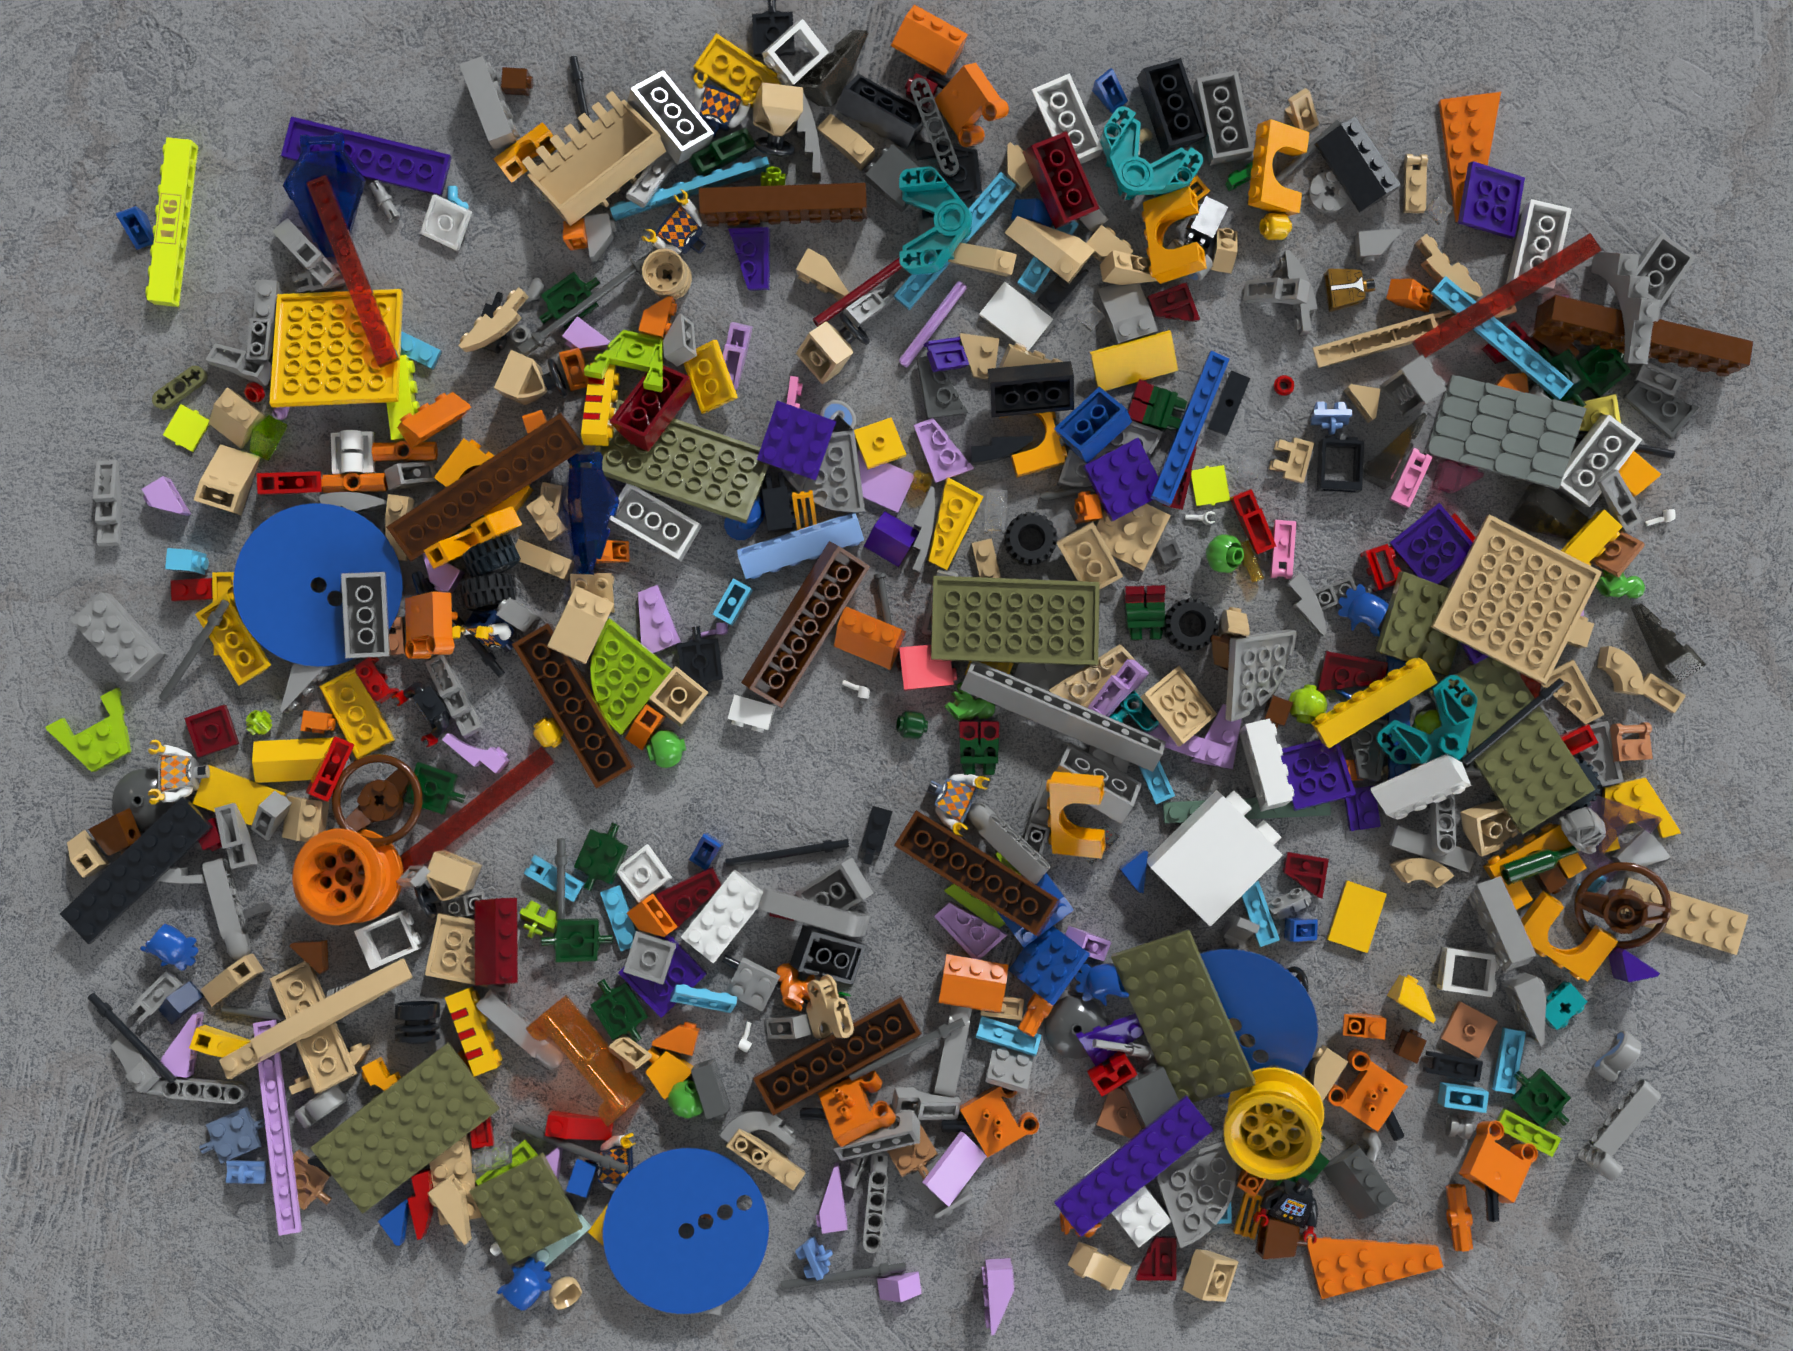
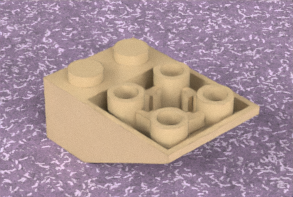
[194,444,260,515]

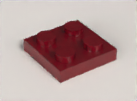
[184,705,240,758]

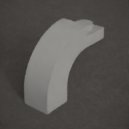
[719,1108,796,1146]

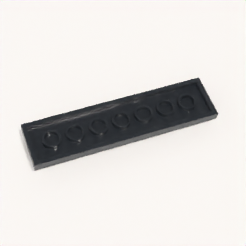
[60,797,213,944]

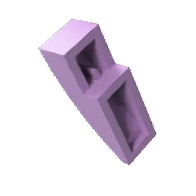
[723,322,753,390]

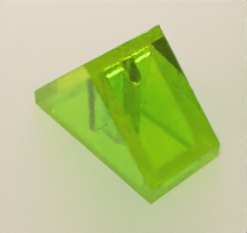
[249,415,288,461]

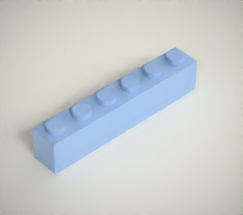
[737,513,864,579]

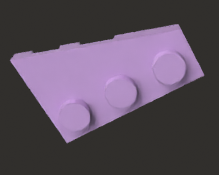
[914,418,974,484]
[638,585,681,654]
[1191,704,1242,769]
[934,901,1007,960]

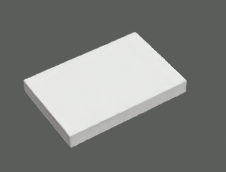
[979,282,1053,351]

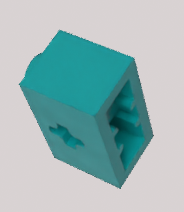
[1545,981,1588,1030]

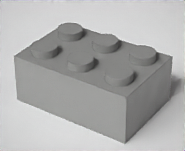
[1636,233,1696,308]

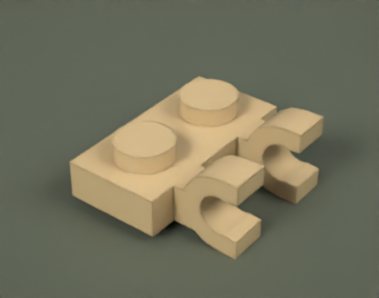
[1268,437,1314,484]

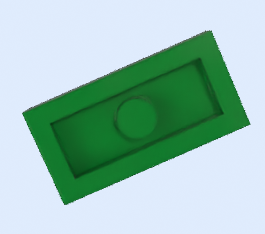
[1225,161,1253,192]

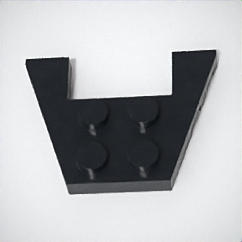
[914,140,982,219]

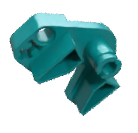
[1100,106,1203,200]
[899,166,972,275]
[1375,675,1478,764]

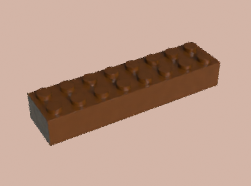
[699,183,867,227]
[741,541,870,708]
[512,623,635,789]
[894,810,1061,937]
[753,994,921,1116]

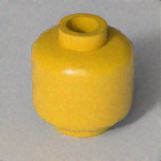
[1259,213,1292,240]
[533,717,564,748]

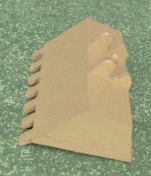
[522,91,666,226]

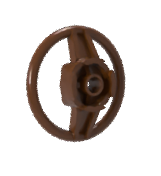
[332,754,423,847]
[1574,862,1671,949]

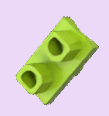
[519,901,557,938]

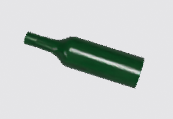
[1500,845,1579,885]

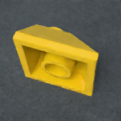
[1387,974,1436,1023]

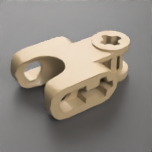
[806,975,854,1039]

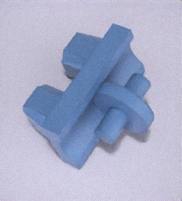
[1310,402,1352,435]
[226,1160,266,1184]
[795,1236,833,1281]

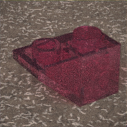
[1432,460,1484,494]

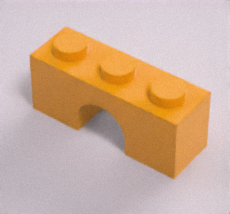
[493,122,557,183]

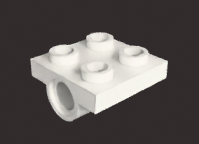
[331,430,375,475]

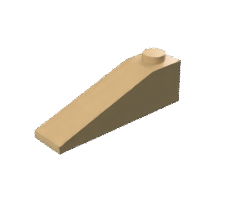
[1005,216,1095,284]

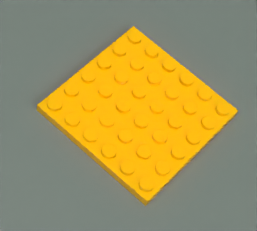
[269,289,403,407]

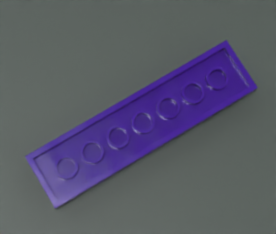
[281,116,452,196]
[1054,1095,1213,1236]

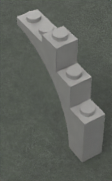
[1591,252,1661,364]

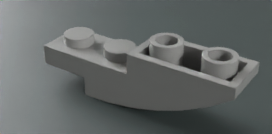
[272,218,340,287]
[1279,250,1317,336]
[246,280,280,361]
[1023,780,1050,855]

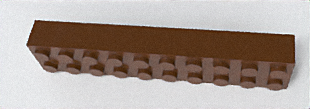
[1534,295,1753,377]

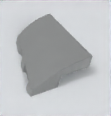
[1611,828,1670,872]

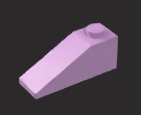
[161,1012,204,1078]
[816,1162,848,1234]

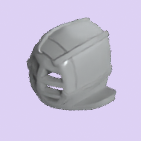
[1558,808,1606,854]

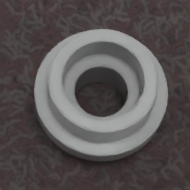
[510,325,531,346]

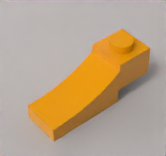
[361,1057,401,1091]

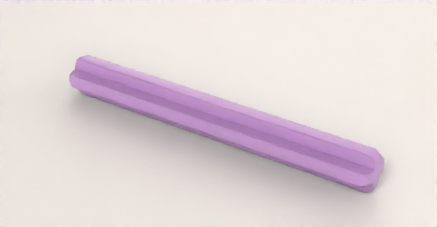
[899,281,966,368]

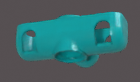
[1109,690,1159,733]

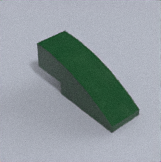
[689,127,755,177]

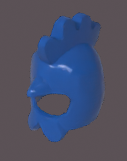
[1338,584,1389,637]
[140,924,199,971]
[1075,963,1129,1006]
[497,1257,552,1311]

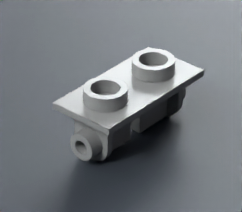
[1267,886,1312,921]

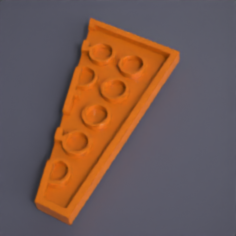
[1438,92,1501,222]
[1307,1236,1444,1299]

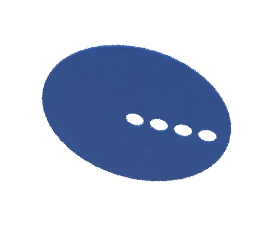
[233,503,403,666]
[1200,949,1318,1098]
[603,1148,769,1314]

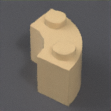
[1597,646,1644,695]
[1389,857,1454,888]
[1068,1242,1131,1291]

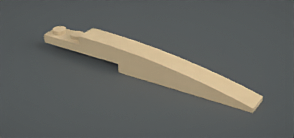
[1312,292,1517,368]
[219,959,413,1079]

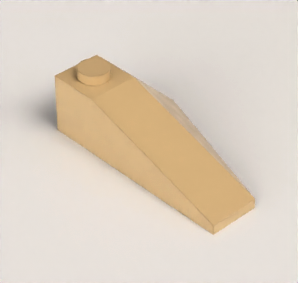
[1460,800,1518,857]

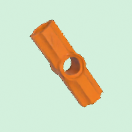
[372,441,438,462]
[322,472,388,493]
[1017,992,1053,1037]
[1446,1184,1473,1252]

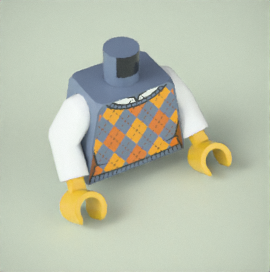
[926,773,990,837]

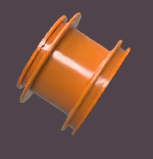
[292,829,403,925]

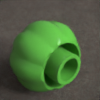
[1206,534,1244,573]
[646,730,686,768]
[667,1079,704,1119]

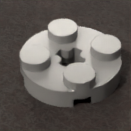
[1308,170,1349,214]

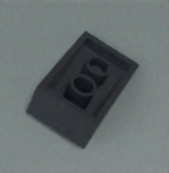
[789,925,866,985]

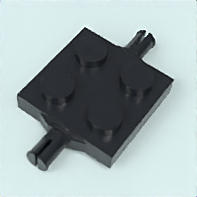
[752,0,795,70]
[677,626,724,697]

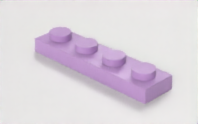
[1144,723,1227,767]

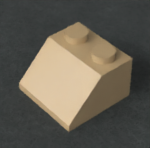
[209,387,267,449]
[649,666,708,727]
[282,796,329,842]
[1182,1249,1239,1302]

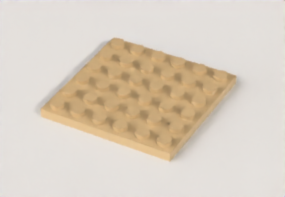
[1431,514,1602,685]

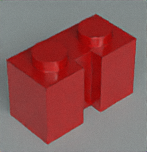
[1087,1051,1138,1097]

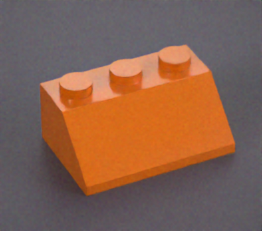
[891,5,968,76]
[397,392,472,449]
[834,607,906,670]
[938,954,1009,1013]

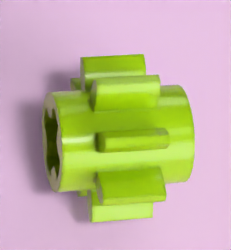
[761,167,786,186]
[246,710,272,735]

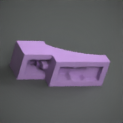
[1088,659,1149,717]
[442,733,510,773]

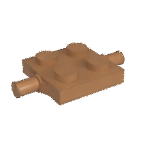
[887,1124,938,1180]
[271,1150,332,1210]

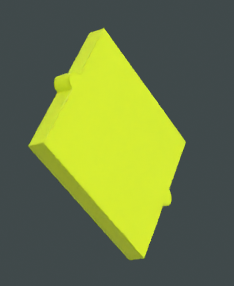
[163,404,209,452]
[1191,465,1230,507]

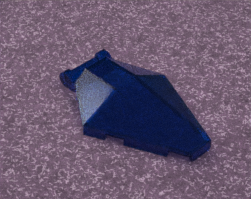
[282,132,366,258]
[562,452,620,575]

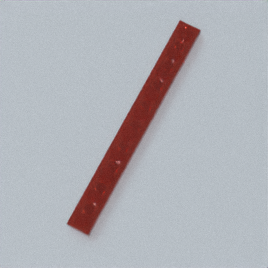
[307,175,400,368]
[1412,233,1602,358]
[400,746,556,873]

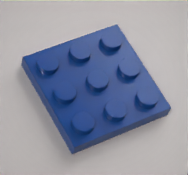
[1008,926,1090,1006]

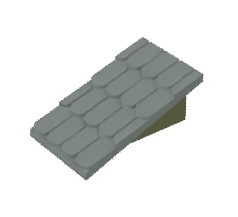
[1424,375,1587,489]

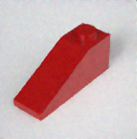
[256,471,322,495]
[305,736,355,802]
[545,1110,614,1140]

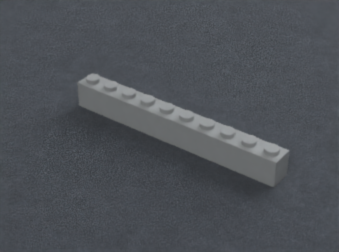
[960,661,1166,772]

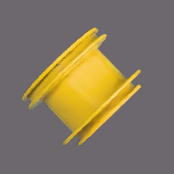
[1223,1068,1324,1180]

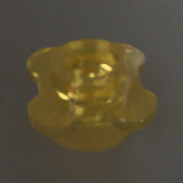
[910,470,933,493]

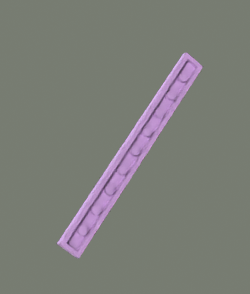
[253,1020,302,1236]

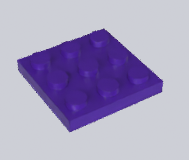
[1458,161,1525,239]
[757,400,836,480]
[1083,438,1158,522]
[1389,503,1473,584]
[1281,739,1356,811]
[618,934,707,1018]

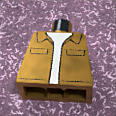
[1324,268,1375,312]

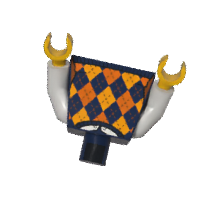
[693,72,756,138]
[641,189,706,255]
[452,610,514,652]
[585,1133,636,1192]

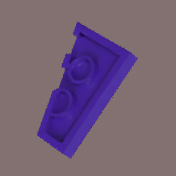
[728,227,770,291]
[1075,1013,1145,1066]

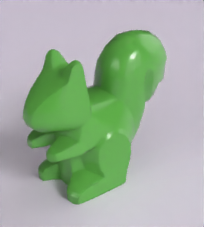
[1596,569,1645,599]
[944,682,995,721]

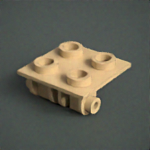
[570,573,615,613]

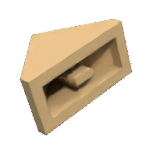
[1343,384,1380,423]

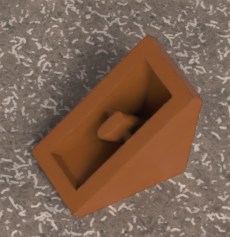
[289,940,329,974]

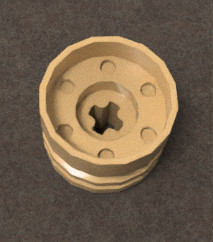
[642,248,692,299]

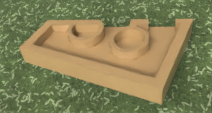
[1538,660,1604,724]

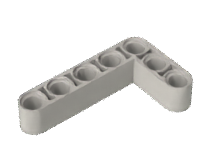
[1430,753,1482,856]
[758,888,871,937]
[1578,1079,1661,1181]

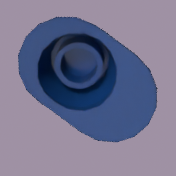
[724,496,765,540]

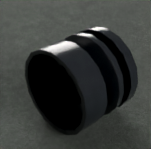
[395,1001,440,1044]

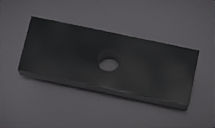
[1207,370,1251,436]

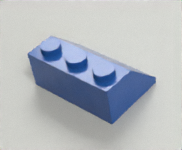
[1054,387,1132,464]
[997,873,1074,948]

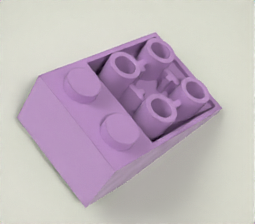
[982,1258,1014,1335]

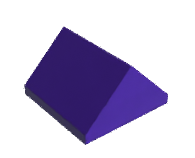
[863,511,919,568]
[1608,947,1660,983]

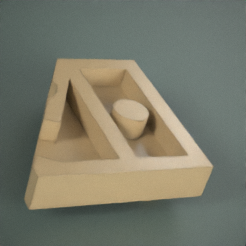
[960,333,999,380]

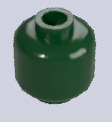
[896,711,928,739]

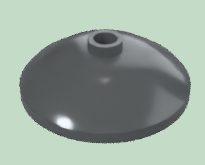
[112,769,176,831]
[1045,995,1107,1059]

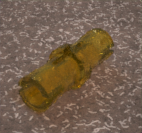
[1241,540,1264,583]

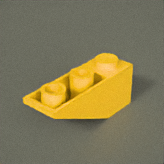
[189,1025,251,1058]

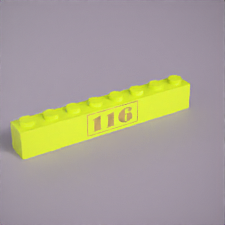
[145,137,198,307]

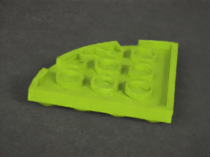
[591,618,673,735]

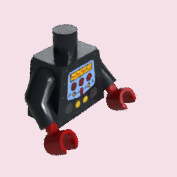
[392,682,450,748]
[1253,1177,1318,1244]

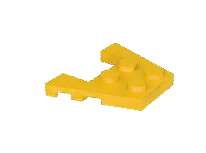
[1599,777,1681,853]

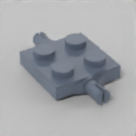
[199,1107,265,1164]

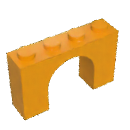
[1248,119,1309,216]
[1141,186,1207,284]
[999,412,1068,478]
[434,438,533,516]
[424,506,522,569]
[1046,771,1105,859]
[1483,823,1587,910]
[1521,890,1618,982]

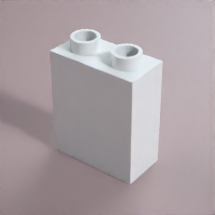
[1147,790,1283,926]

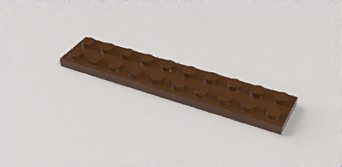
[386,412,585,561]

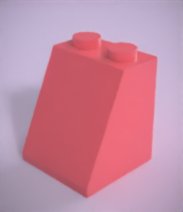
[899,645,957,691]

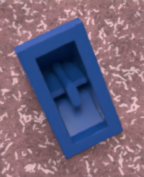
[1092,68,1128,114]
[1011,198,1052,228]
[116,206,154,250]
[689,833,724,870]
[1119,850,1148,893]
[1284,918,1318,942]
[566,1159,597,1198]
[378,1198,410,1246]

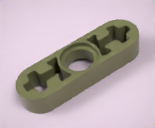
[152,366,208,410]

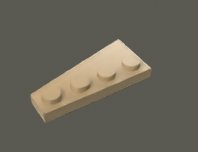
[1049,644,1135,708]

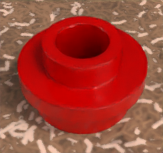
[1273,375,1295,396]
[244,382,265,402]

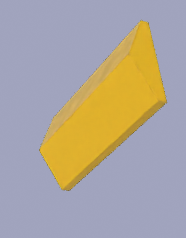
[195,593,271,686]
[252,737,334,783]

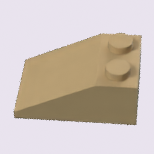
[547,586,614,664]

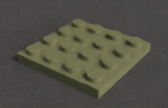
[1375,571,1459,676]
[470,1152,583,1265]

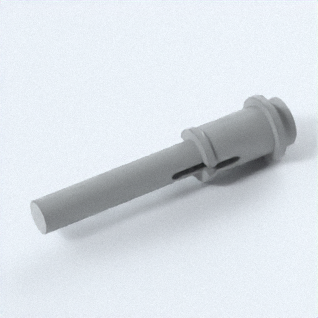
[1092,1039,1154,1061]

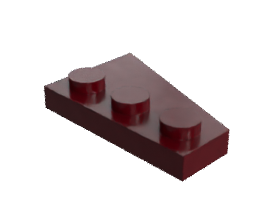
[1317,651,1388,692]
[656,866,722,931]

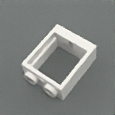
[762,19,829,86]
[354,910,422,970]
[1436,946,1499,997]

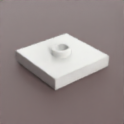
[420,195,472,251]
[617,845,672,903]

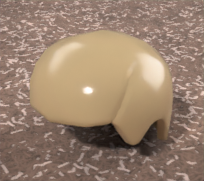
[549,1277,582,1310]

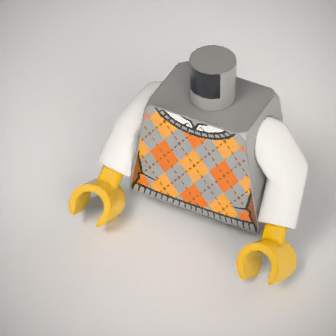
[148,740,210,805]

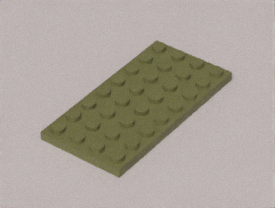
[588,400,770,524]
[931,576,1099,666]
[1428,657,1595,834]
[1111,930,1256,1103]
[310,1042,500,1214]

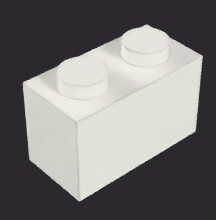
[727,694,776,733]

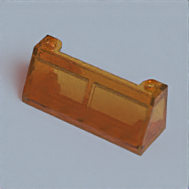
[525,995,647,1127]

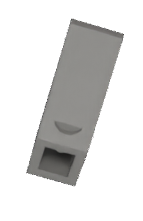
[496,598,541,634]
[280,663,331,713]

